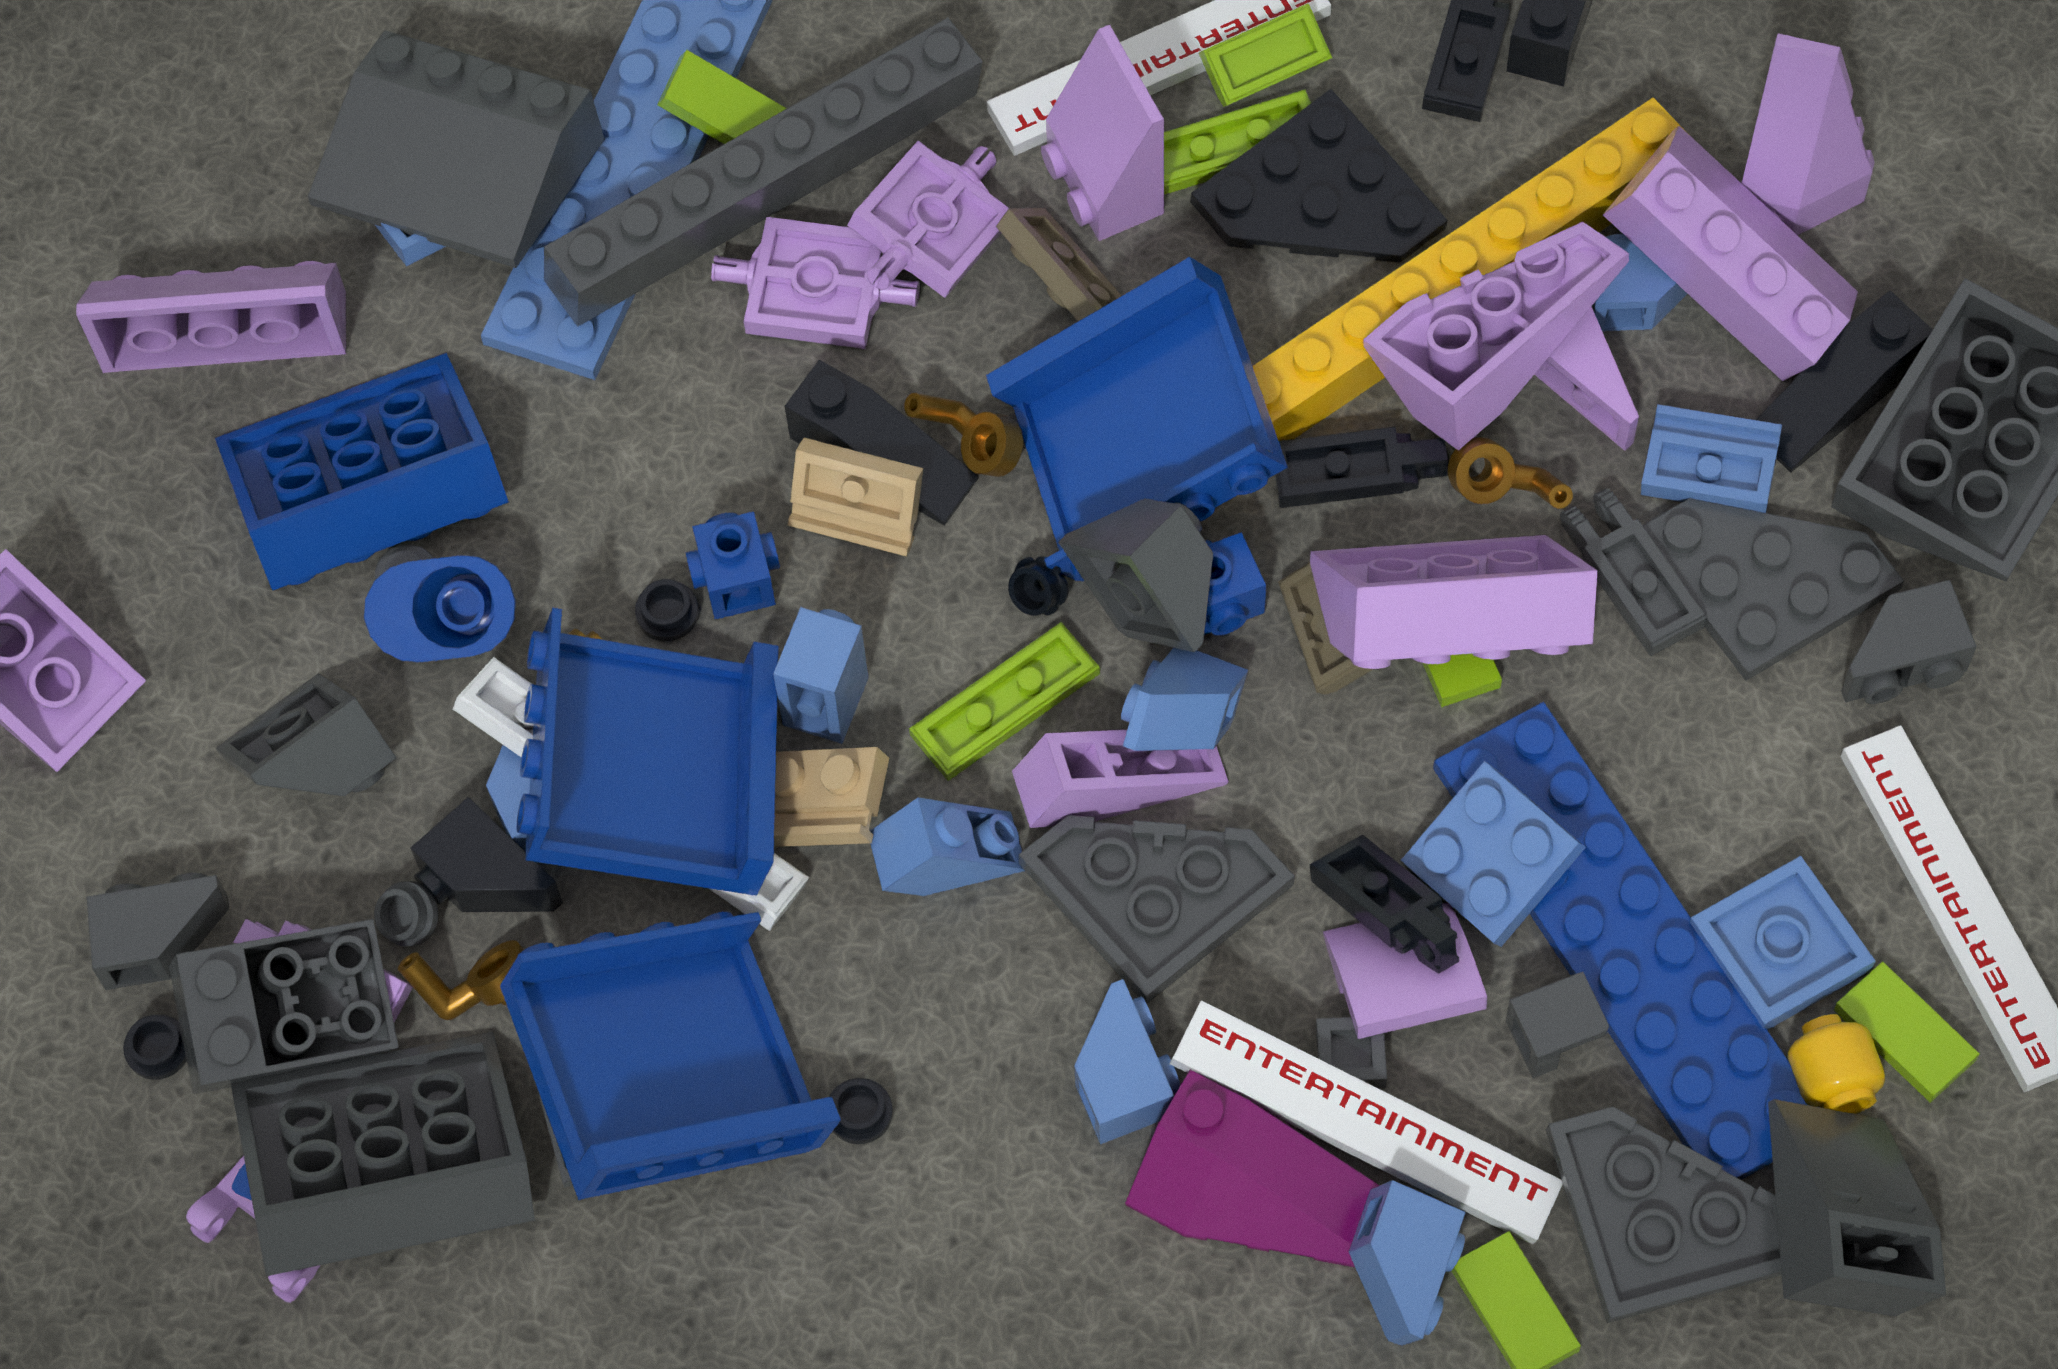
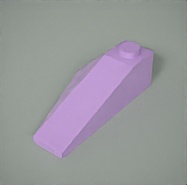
[1742,33,1875,235]
[1363,222,1629,451]

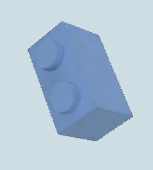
[773,607,868,744]

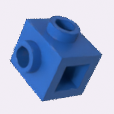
[685,512,780,620]
[1204,532,1266,635]

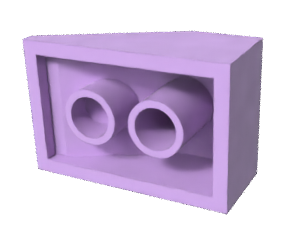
[1041,25,1164,241]
[0,549,146,772]

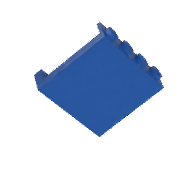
[986,257,1288,581]
[517,608,779,896]
[500,912,841,1200]

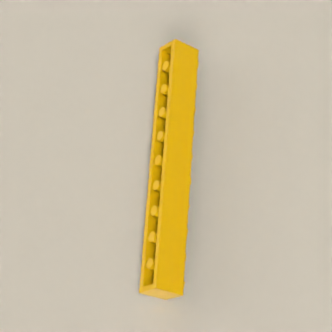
[1253,97,1685,441]

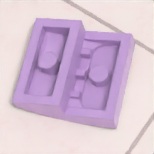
[1323,903,1487,1039]

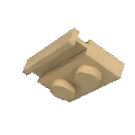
[788,438,924,557]
[774,747,889,847]

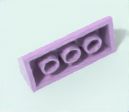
[1603,126,1858,381]
[76,261,346,373]
[1310,535,1598,669]

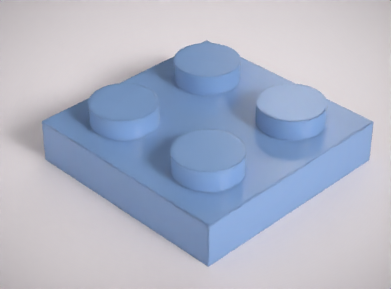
[1401,761,1586,947]
[1690,856,1876,1030]

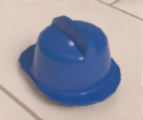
[364,555,516,662]

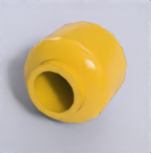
[1788,1014,1885,1114]

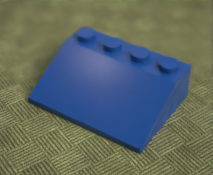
[215,353,509,591]

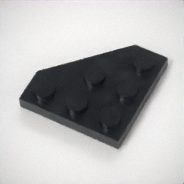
[1190,89,1448,263]

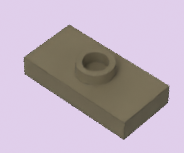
[1278,562,1373,695]

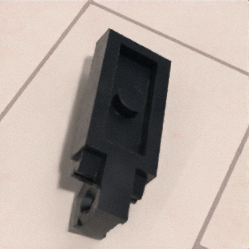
[1422,0,1510,122]
[1275,427,1448,508]
[1310,835,1459,974]

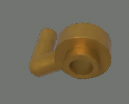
[904,393,1023,477]
[1448,437,1573,509]
[398,940,524,1020]

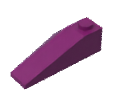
[1125,1069,1380,1267]

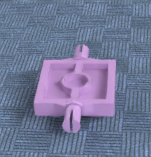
[847,141,1009,298]
[711,217,920,349]

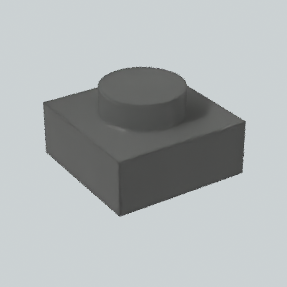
[1316,1017,1387,1088]

